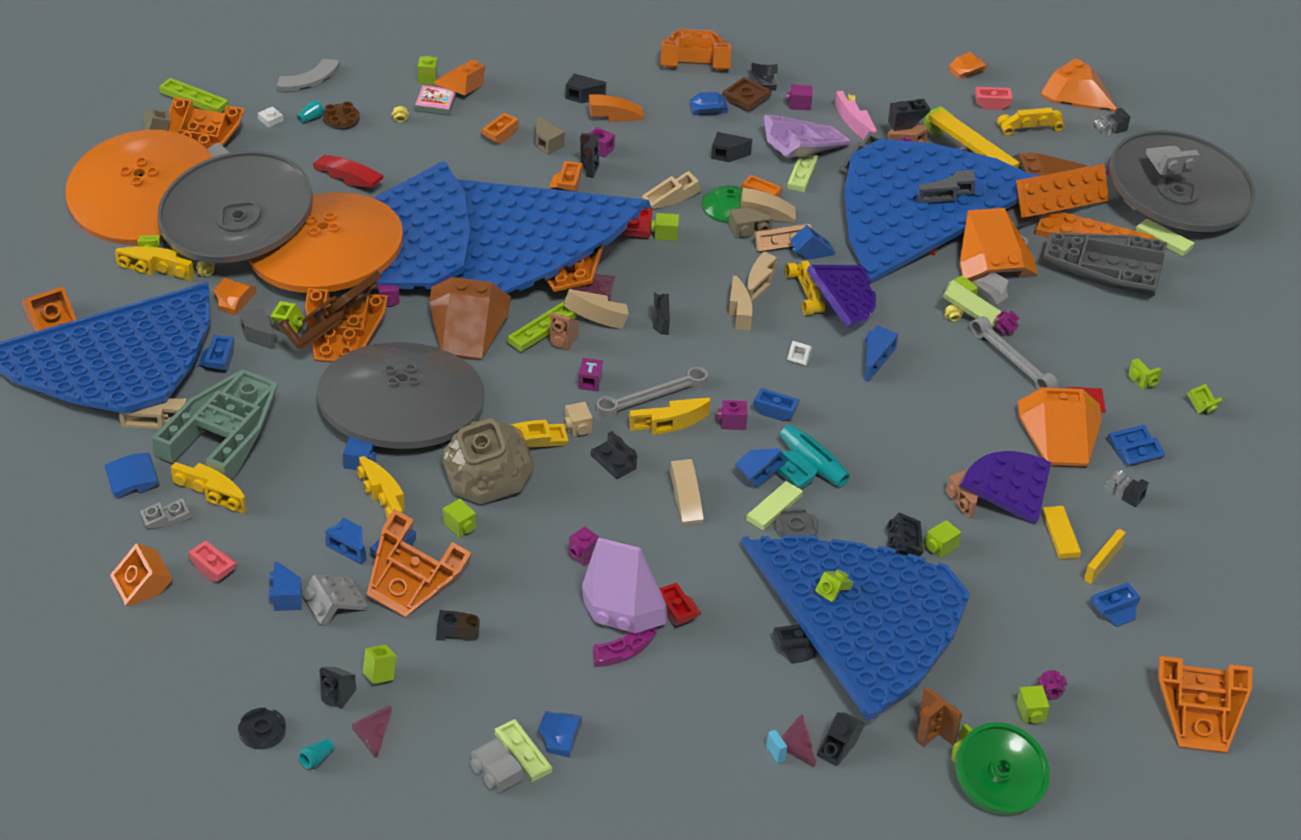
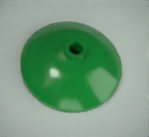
[702,185,743,224]

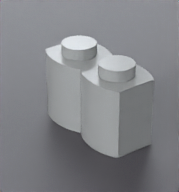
[470,739,523,793]

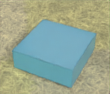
[766,730,787,764]

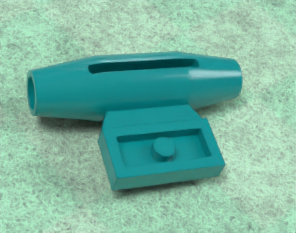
[776,424,850,489]

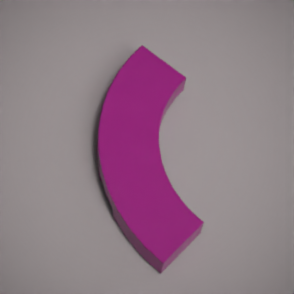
[594,626,659,667]

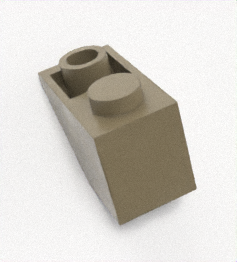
[142,109,171,131]
[536,116,565,155]
[729,207,773,239]

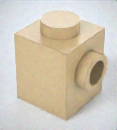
[564,402,593,437]

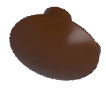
[323,101,360,128]

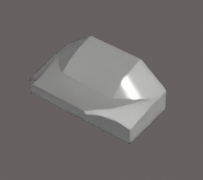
[972,273,1009,309]

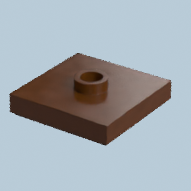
[722,77,772,111]

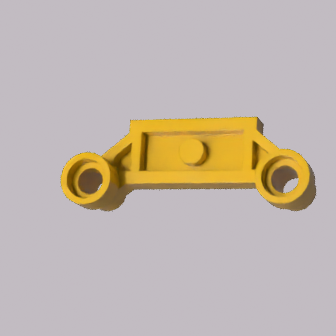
[997,108,1065,136]
[785,261,825,316]

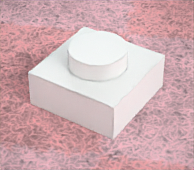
[258,107,284,128]

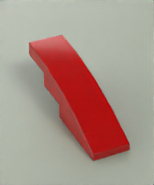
[313,155,384,187]

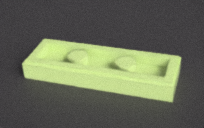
[787,154,818,192]
[1136,218,1194,256]
[943,280,1001,328]
[746,481,803,530]
[495,719,552,782]

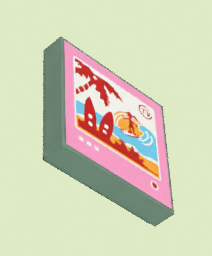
[414,85,457,115]

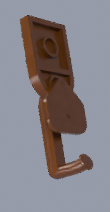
[278,270,382,350]

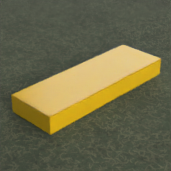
[1042,506,1081,559]
[1084,529,1126,584]

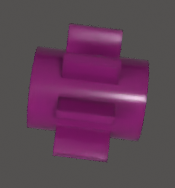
[994,310,1019,335]
[1037,670,1067,699]

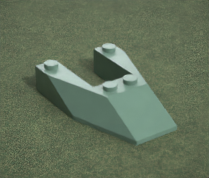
[152,369,278,480]

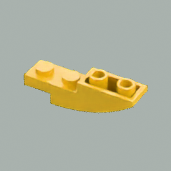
[115,246,194,281]
[629,397,710,435]
[511,420,569,447]
[357,456,405,519]
[171,462,246,514]

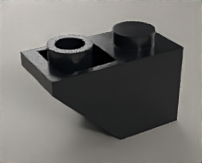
[565,73,607,104]
[888,99,930,131]
[711,132,753,162]
[319,666,356,709]
[817,712,866,766]

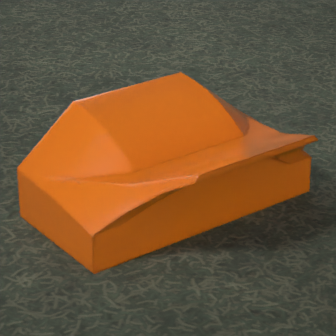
[949,52,987,79]
[480,112,519,144]
[550,161,582,192]
[213,278,256,316]

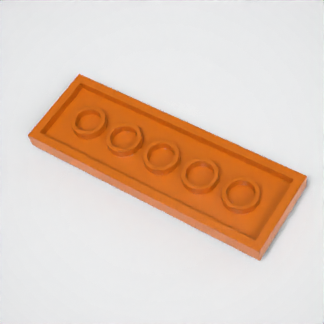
[1016,164,1109,217]
[1035,211,1155,239]

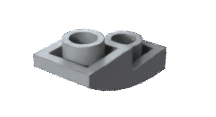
[140,498,192,529]

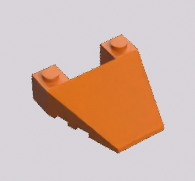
[660,29,731,71]
[367,509,471,618]

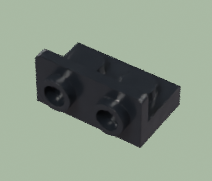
[580,133,600,178]
[591,431,638,480]
[886,512,924,557]

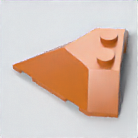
[1040,58,1117,112]

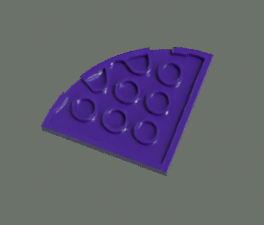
[807,264,876,328]
[959,451,1051,525]

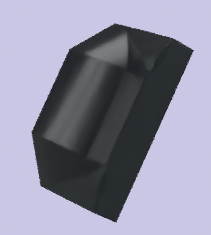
[751,63,778,91]
[653,292,670,335]
[772,625,817,664]

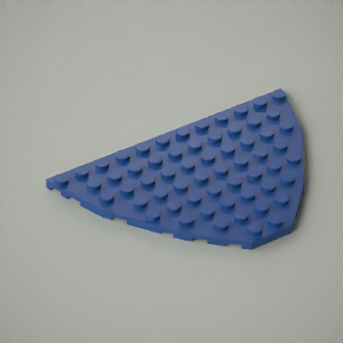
[845,139,1039,283]
[374,161,471,289]
[457,179,651,294]
[0,282,211,414]
[741,535,970,721]

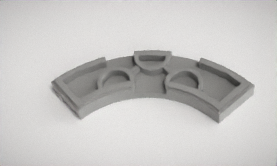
[276,59,340,92]

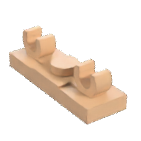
[755,224,811,251]

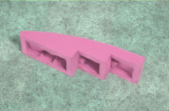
[834,91,877,140]

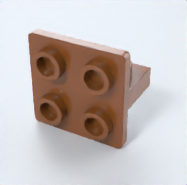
[916,687,962,747]

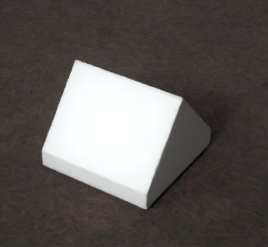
[787,341,812,366]

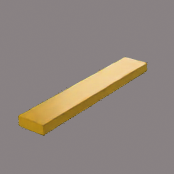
[929,109,1020,168]

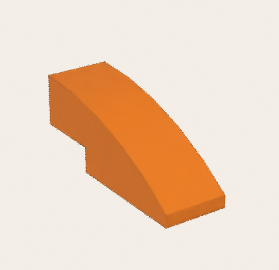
[589,95,644,122]

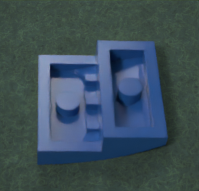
[1106,424,1165,466]
[104,452,160,499]

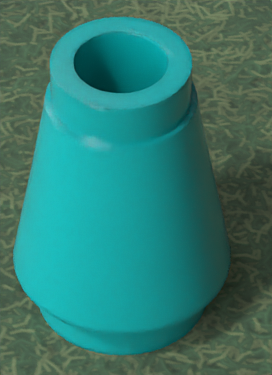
[297,100,325,124]
[298,738,335,769]

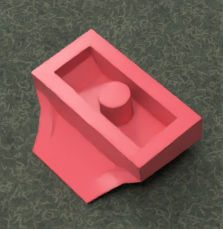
[975,87,1013,110]
[188,541,238,581]

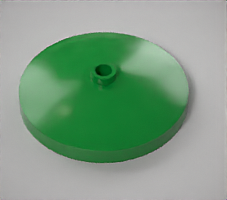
[955,722,1050,816]

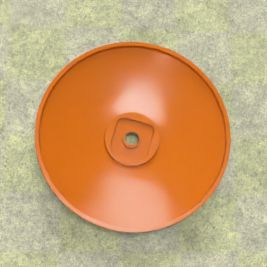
[66,130,213,245]
[249,192,403,293]

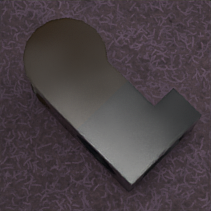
[436,610,480,641]

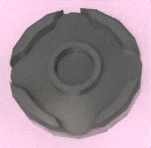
[775,508,818,538]

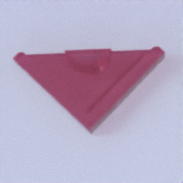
[352,705,392,758]
[782,715,816,768]

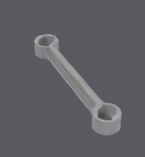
[970,316,1058,390]
[597,367,708,420]

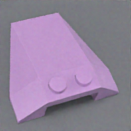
[764,115,851,159]
[582,538,667,633]

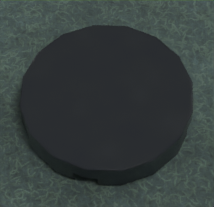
[238,707,286,750]

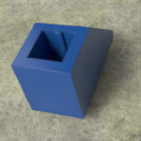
[269,562,302,611]

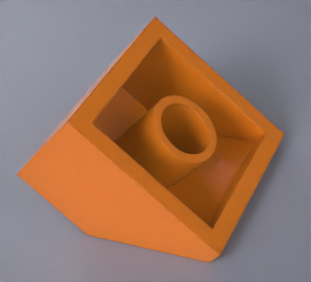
[434,60,485,95]
[21,286,77,332]
[110,543,173,606]

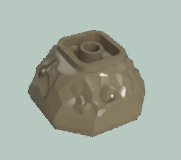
[442,418,535,505]

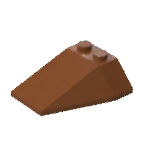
[1013,152,1087,176]
[429,277,511,360]

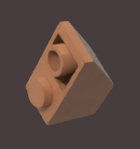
[887,122,928,143]
[550,312,579,350]
[946,470,979,519]

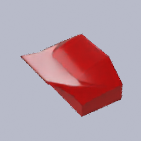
[659,582,702,626]

